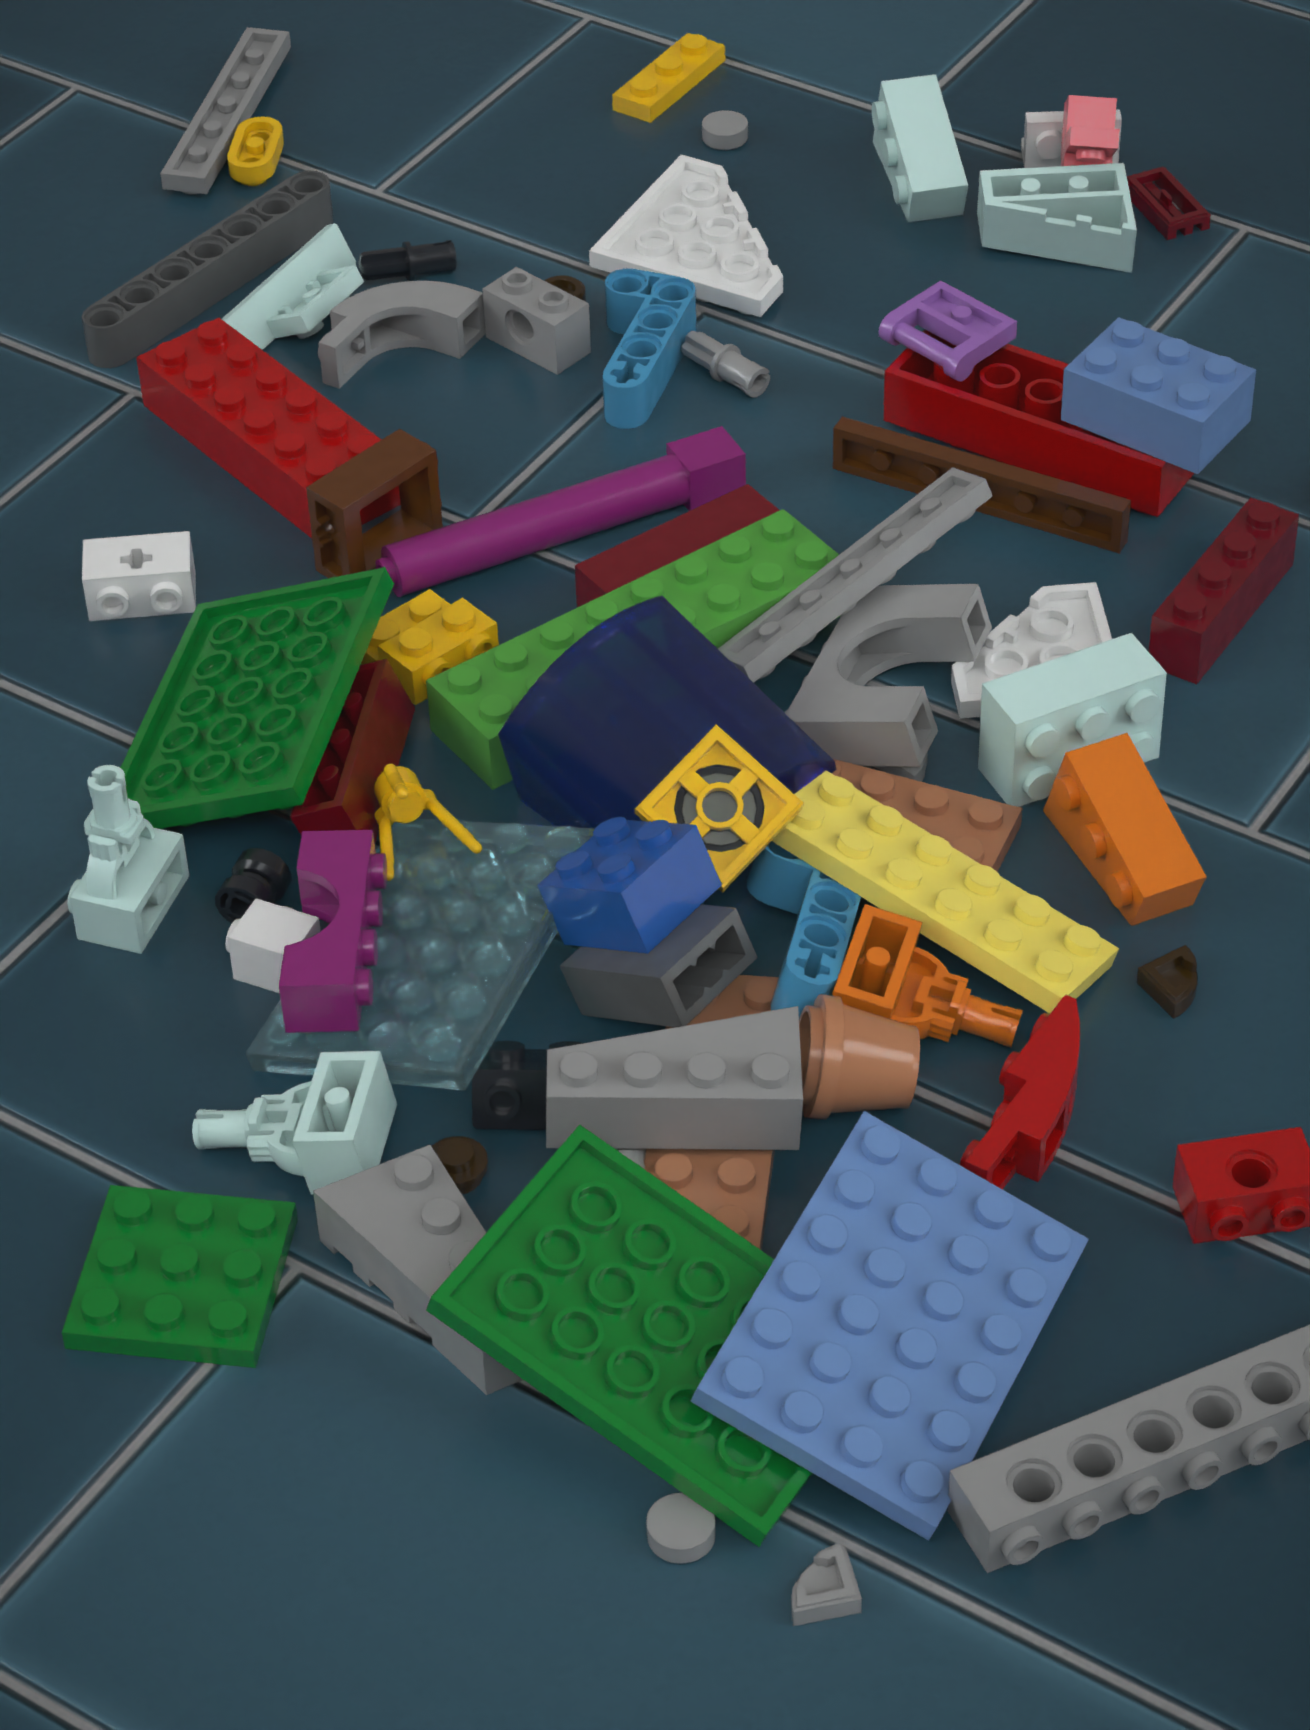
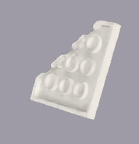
[589,155,783,317]

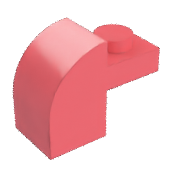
[1061,95,1120,166]

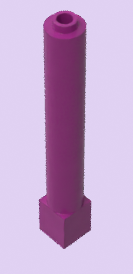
[375,426,746,597]

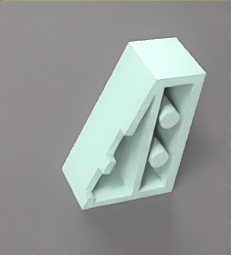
[872,74,968,222]
[977,163,1137,273]

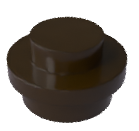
[431,1136,488,1195]

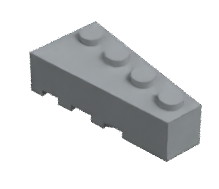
[546,1006,803,1150]
[313,1145,523,1395]

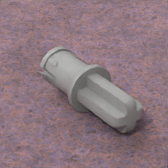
[681,331,770,398]

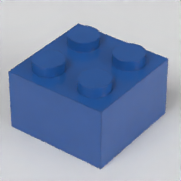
[537,817,722,954]

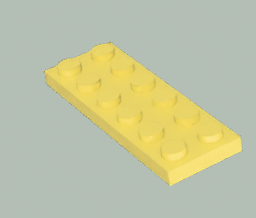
[772,770,1119,1013]

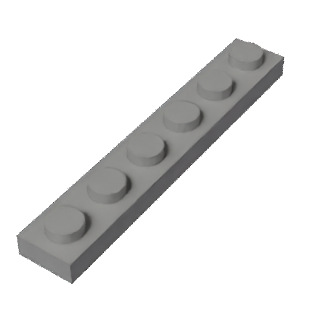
[160,27,291,195]
[713,467,992,684]

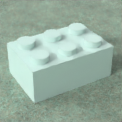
[978,633,1167,807]

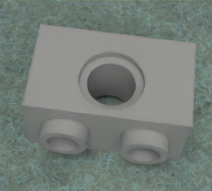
[483,267,591,375]

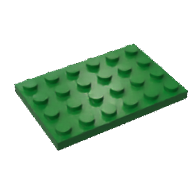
[120,567,394,829]
[426,1124,813,1547]

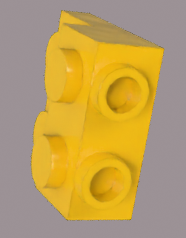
[361,589,499,705]

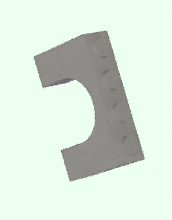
[781,584,992,767]

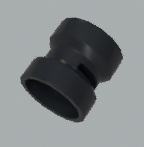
[215,848,292,923]

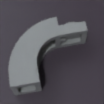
[318,281,486,389]

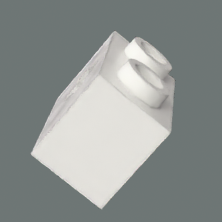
[82,531,196,621]

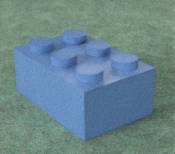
[1061,317,1256,474]

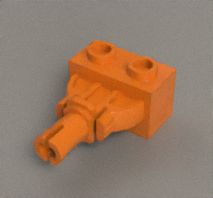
[832,904,1023,1048]

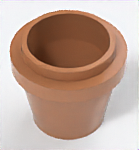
[799,994,920,1120]

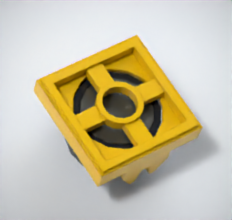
[635,724,804,893]

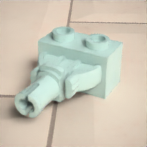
[67,765,189,954]
[192,1051,397,1195]

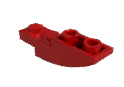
[960,994,1080,1190]

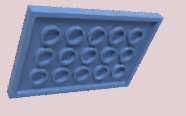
[690,1111,1089,1541]

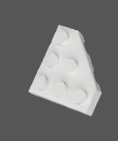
[951,582,1112,719]

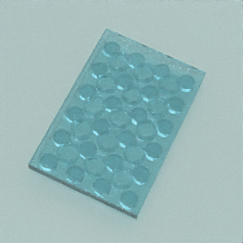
[246,818,594,1091]

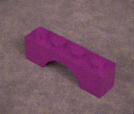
[279,830,387,1033]

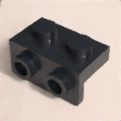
[472,1041,583,1130]

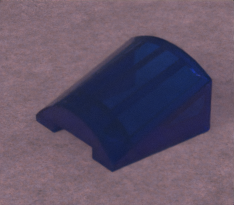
[498,596,837,845]

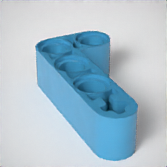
[602,268,697,429]
[747,841,861,1019]

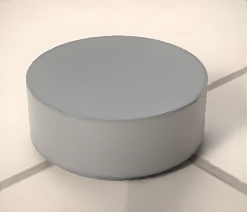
[702,110,748,150]
[646,1493,716,1564]

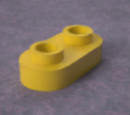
[227,117,284,186]

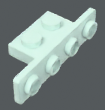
[222,224,364,350]

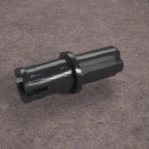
[358,240,457,281]

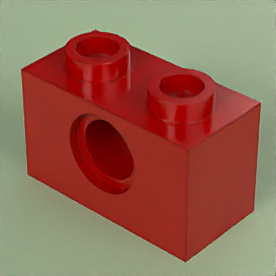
[1173,1127,1310,1244]

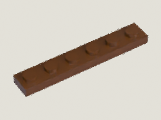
[833,416,1131,554]

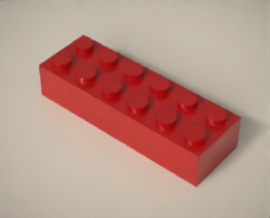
[136,317,401,538]
[884,329,1194,517]

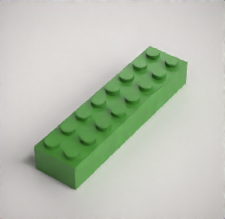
[426,509,840,790]

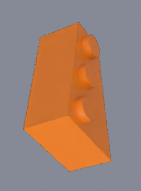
[1043,733,1207,926]

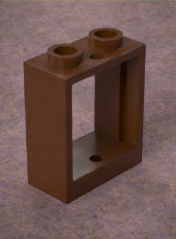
[306,428,443,578]

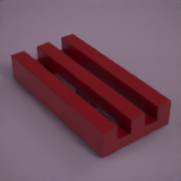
[1127,166,1211,240]

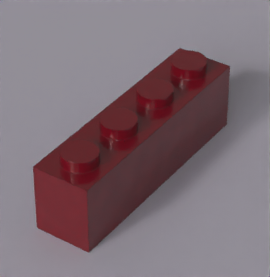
[575,484,780,607]
[1149,497,1299,685]
[290,658,415,843]

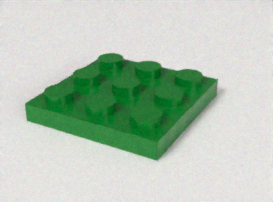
[61,1185,298,1368]

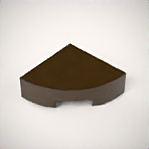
[1137,945,1198,1019]

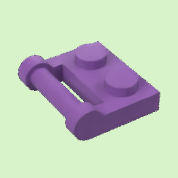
[878,280,1017,381]

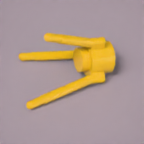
[374,764,482,881]

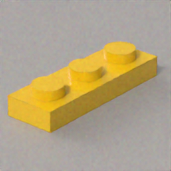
[612,33,725,123]

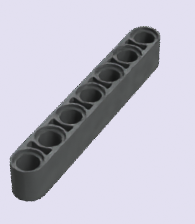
[82,170,334,368]

